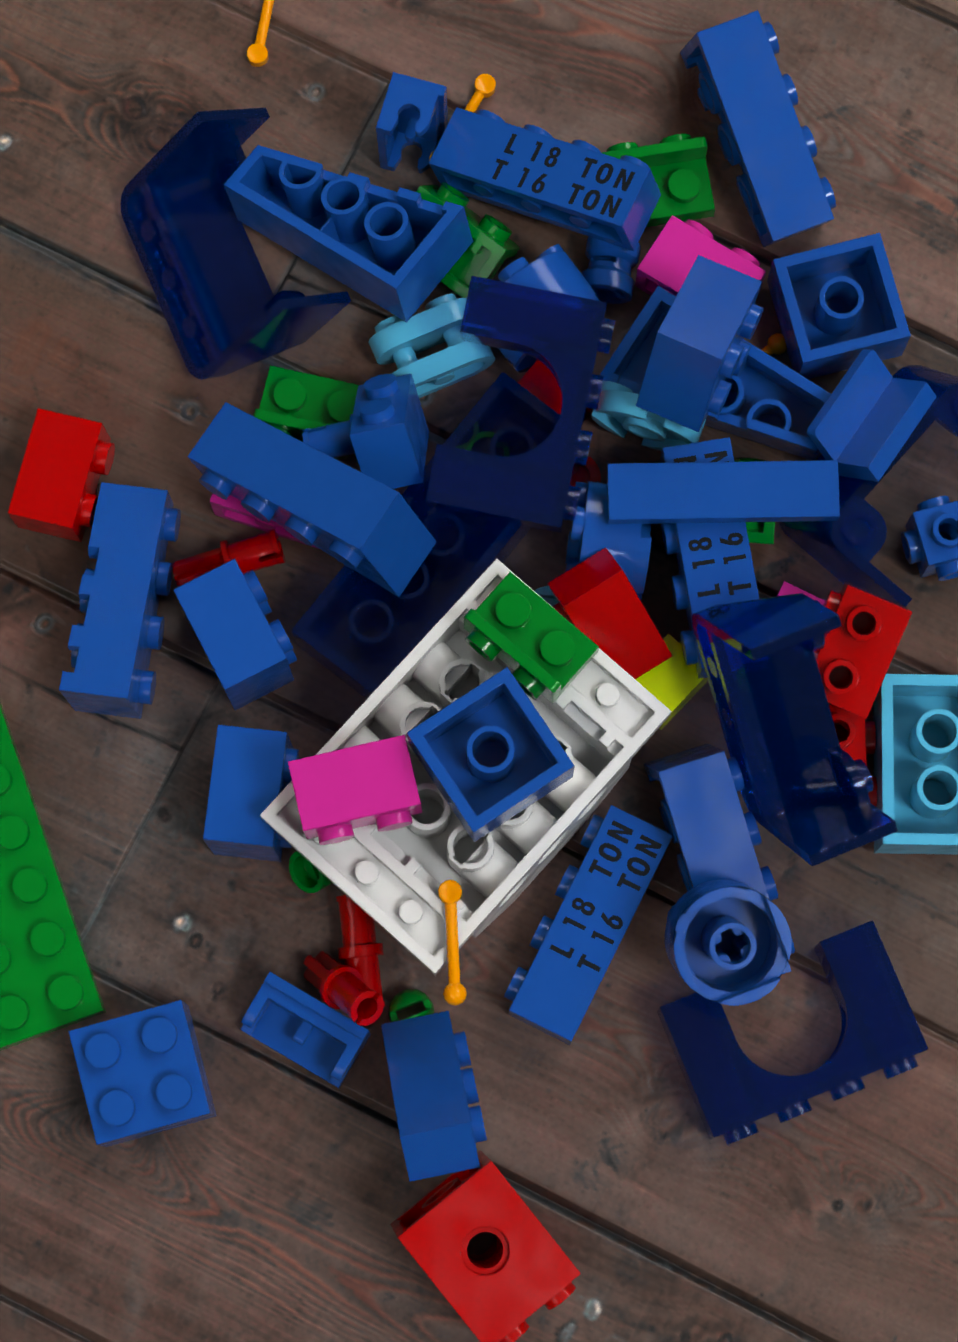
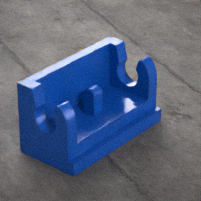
[376,72,448,173]
[240,972,371,1089]

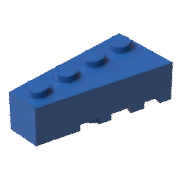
[680,10,836,247]
[224,145,473,323]
[597,286,831,461]
[187,402,437,597]
[59,482,181,719]
[644,744,795,974]

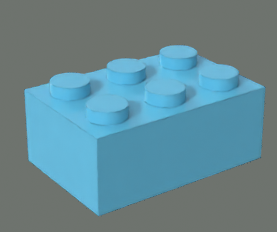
[873,674,958,855]

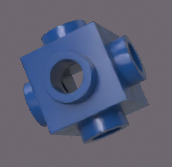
[901,496,958,581]

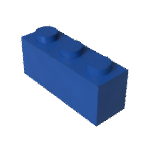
[381,1011,487,1182]

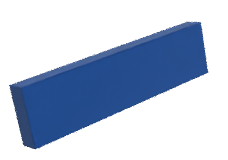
[607,460,840,524]

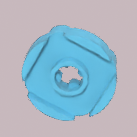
[592,381,706,451]

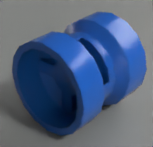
[581,236,641,304]

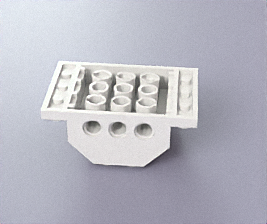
[260,559,672,976]

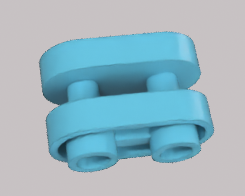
[368,293,495,398]

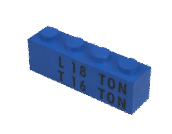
[428,107,661,251]
[660,437,770,679]
[504,805,673,1045]

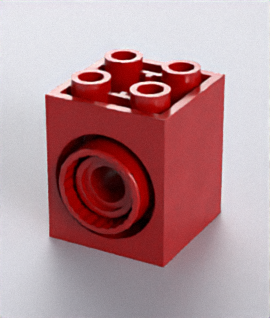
[390,1150,581,1342]

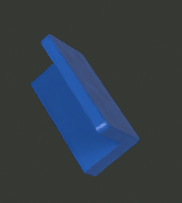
[807,349,937,482]

